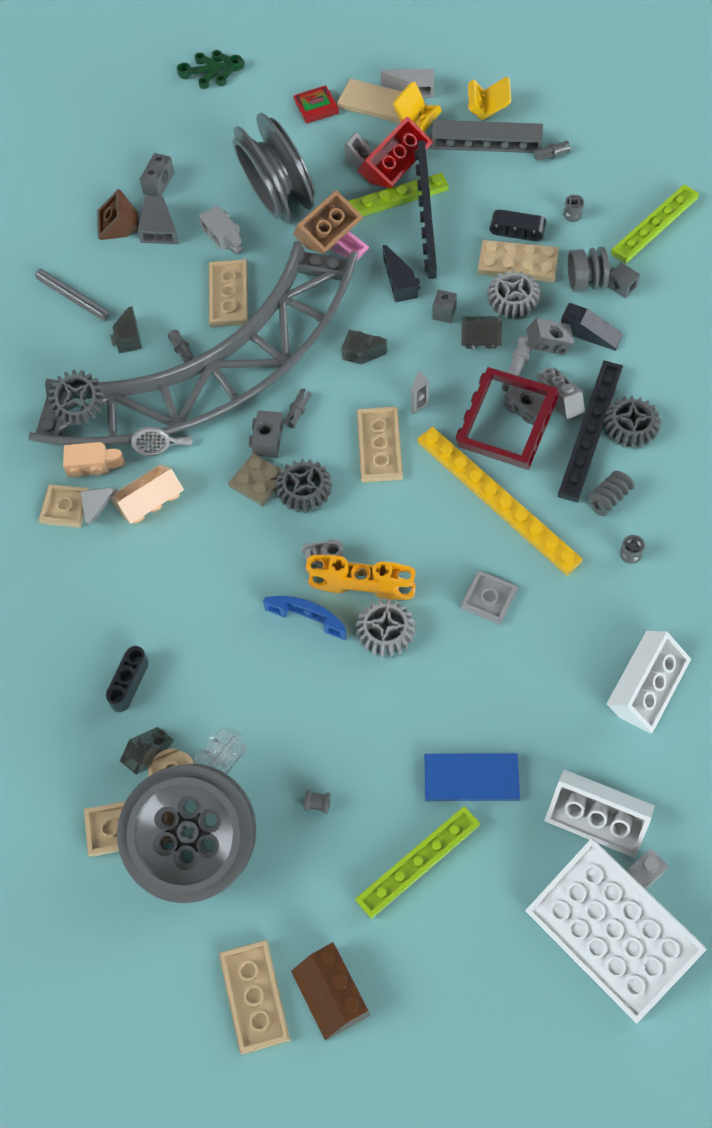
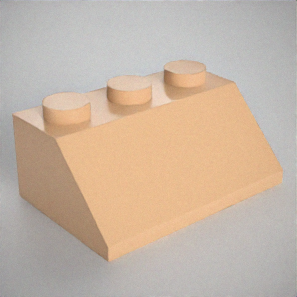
[110,464,184,524]

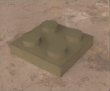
[228,453,281,507]

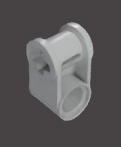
[302,539,345,569]

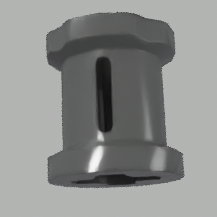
[304,789,331,814]

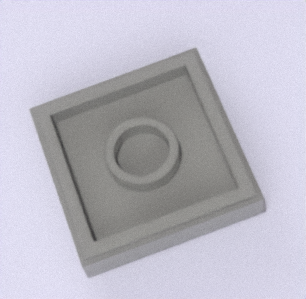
[460,570,519,626]

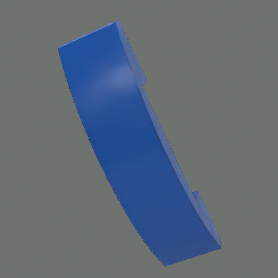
[263,596,347,640]

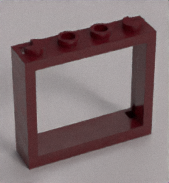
[456,367,559,470]

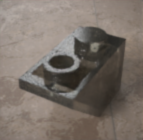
[341,329,387,365]
[120,727,174,775]

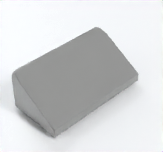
[411,371,429,414]

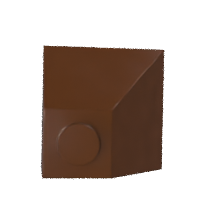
[97,189,139,240]

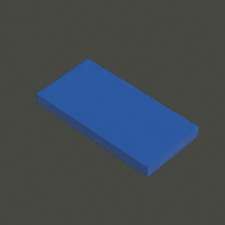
[424,753,520,801]

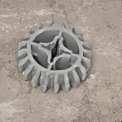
[487,269,541,319]
[356,599,416,658]

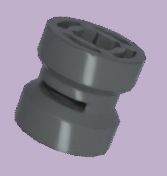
[563,195,584,222]
[620,535,645,564]

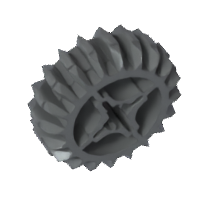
[48,370,105,425]
[604,395,661,449]
[275,458,332,513]

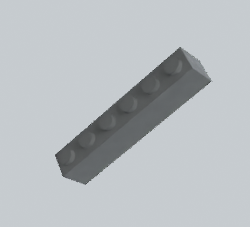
[432,120,543,153]

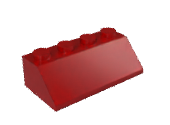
[357,116,433,188]

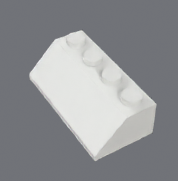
[607,631,691,733]
[544,769,655,859]

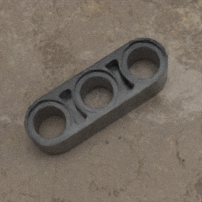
[489,210,547,242]
[106,646,149,712]

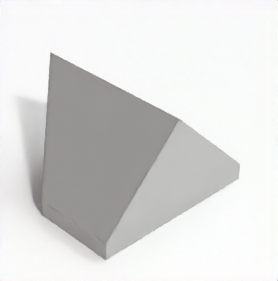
[344,132,372,169]
[81,487,118,524]

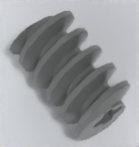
[587,471,635,516]

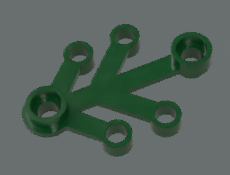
[177,50,245,89]

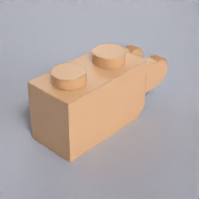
[63,442,125,478]

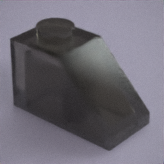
[110,306,142,354]

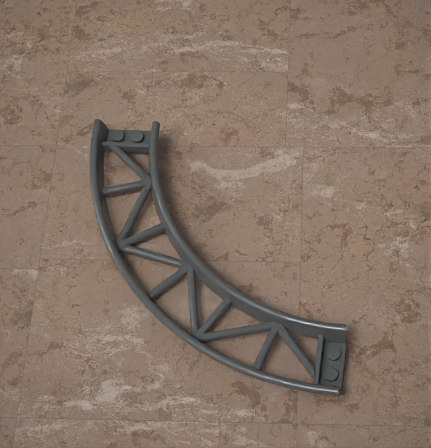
[29,241,358,445]

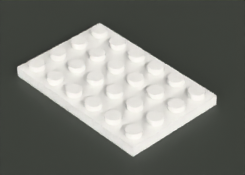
[525,839,707,1024]

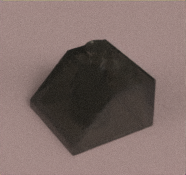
[461,316,502,349]

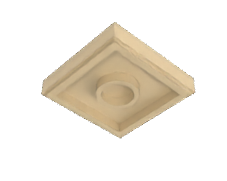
[39,484,89,528]

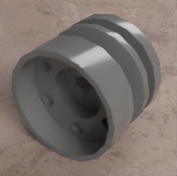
[567,246,610,292]

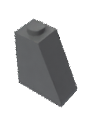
[138,196,178,244]

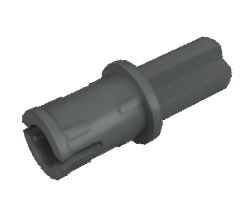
[534,141,571,161]
[168,330,195,363]

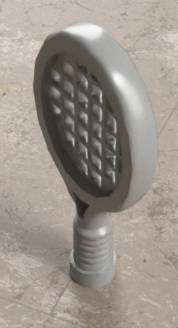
[131,426,192,456]

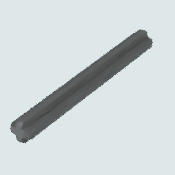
[35,269,110,321]

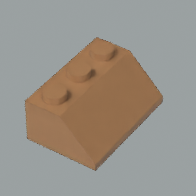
[293,190,363,254]

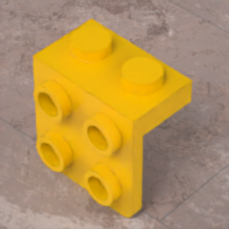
[468,76,511,121]
[393,82,442,133]

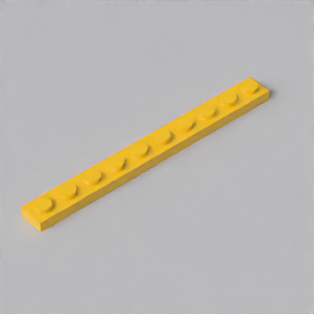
[417,426,583,576]

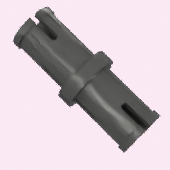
[283,388,312,428]

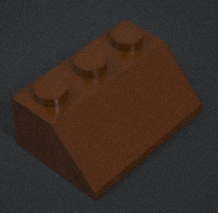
[291,942,370,1041]

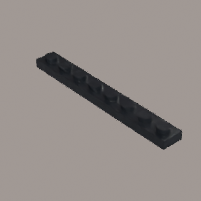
[414,141,437,279]
[557,360,623,503]

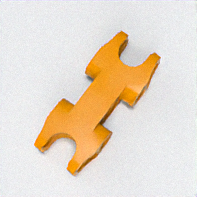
[306,555,416,600]

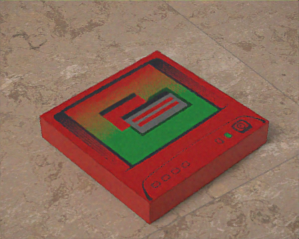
[293,85,339,124]

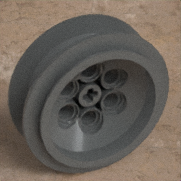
[232,113,315,223]
[117,764,256,903]

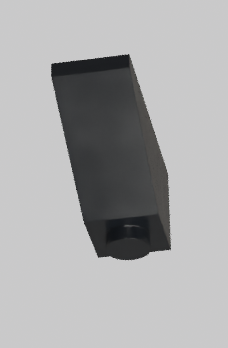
[382,245,421,302]
[561,303,623,351]

